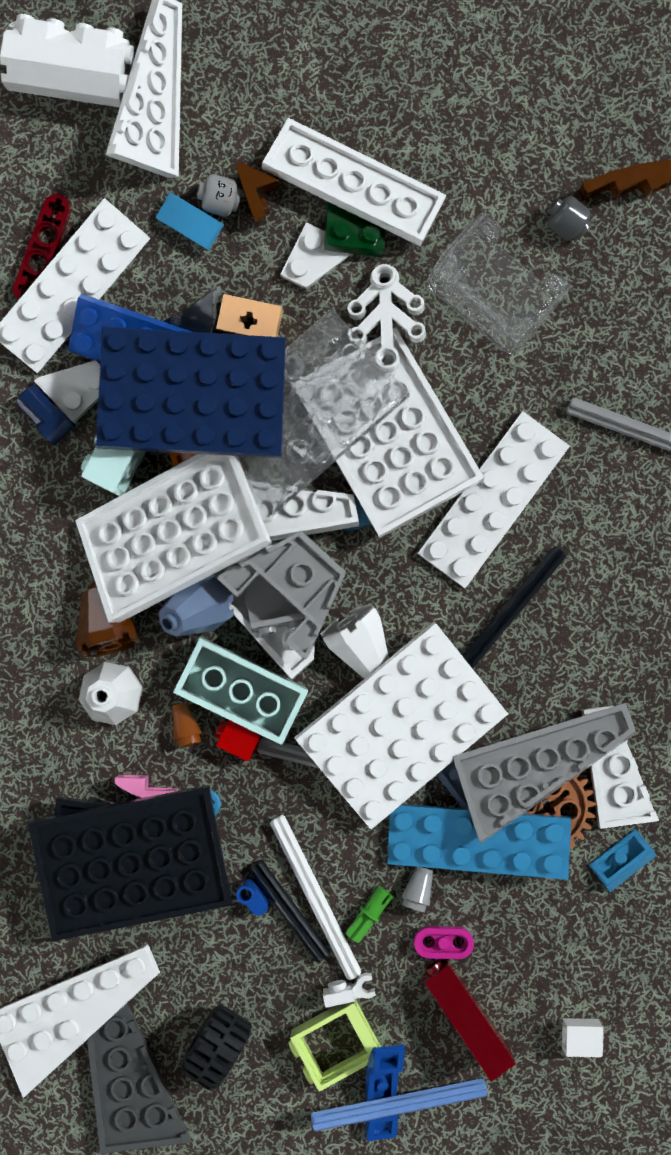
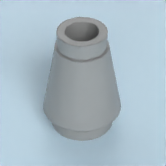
[401,867,433,913]

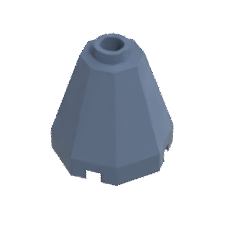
[159,573,234,637]

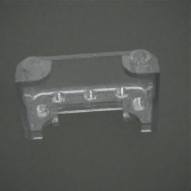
[427,211,573,354]

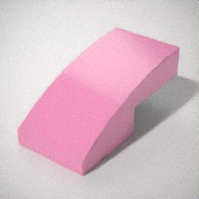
[115,775,178,798]

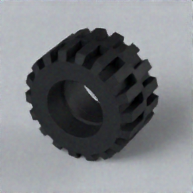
[180,1003,252,1092]

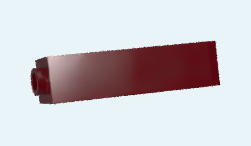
[423,959,516,1082]

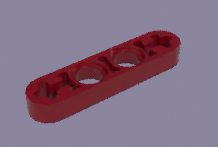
[13,194,72,300]

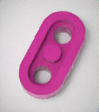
[414,926,474,959]

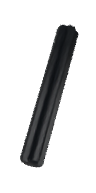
[249,860,329,963]

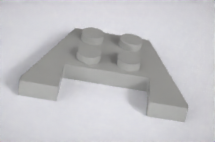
[217,531,346,660]

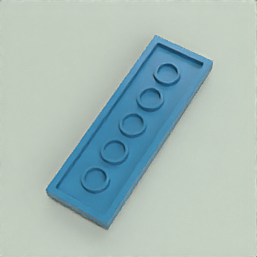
[387,804,571,880]

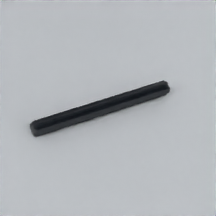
[462,547,566,669]

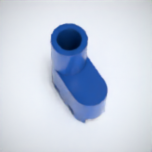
[236,878,269,916]

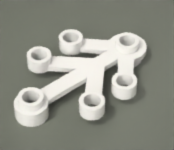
[348,264,426,373]

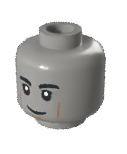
[196,174,241,217]

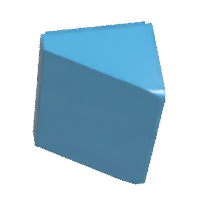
[589,829,656,892]

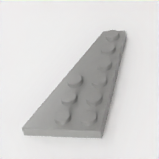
[453,703,636,844]

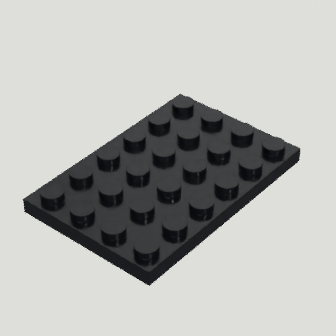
[28,785,233,942]

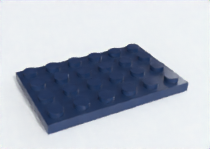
[96,327,286,458]

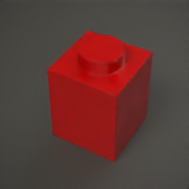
[214,720,261,761]

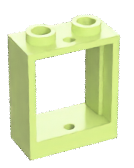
[288,999,381,1092]

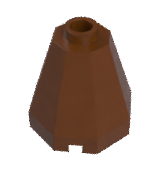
[76,583,141,658]

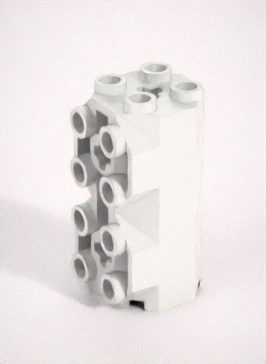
[0,14,135,107]

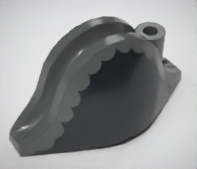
[163,285,221,333]

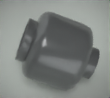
[547,196,592,241]

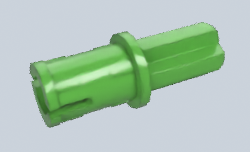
[346,885,394,943]

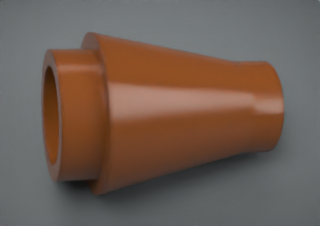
[172,702,203,748]

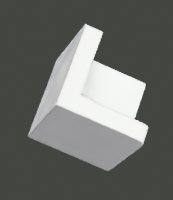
[562,1018,603,1057]

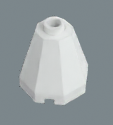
[320,603,389,679]
[79,662,143,725]

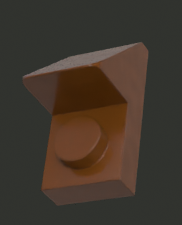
[235,162,280,227]

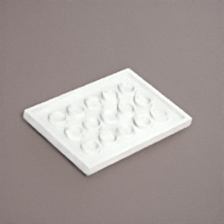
[293,328,484,538]
[75,454,272,623]
[294,622,508,829]

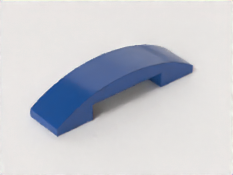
[365,1044,405,1141]

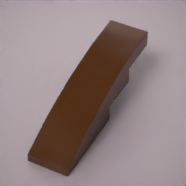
[578,159,671,201]

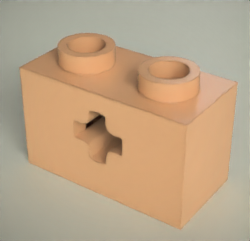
[216,294,283,337]

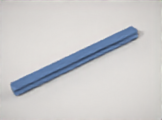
[311,1079,487,1131]

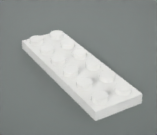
[262,118,446,247]
[0,198,150,373]
[417,411,570,588]

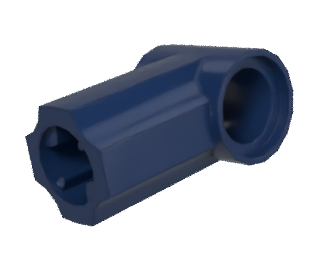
[16,385,76,445]

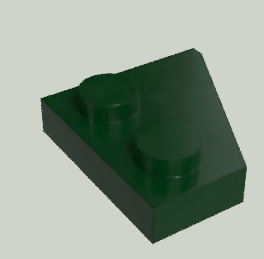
[324,201,385,258]

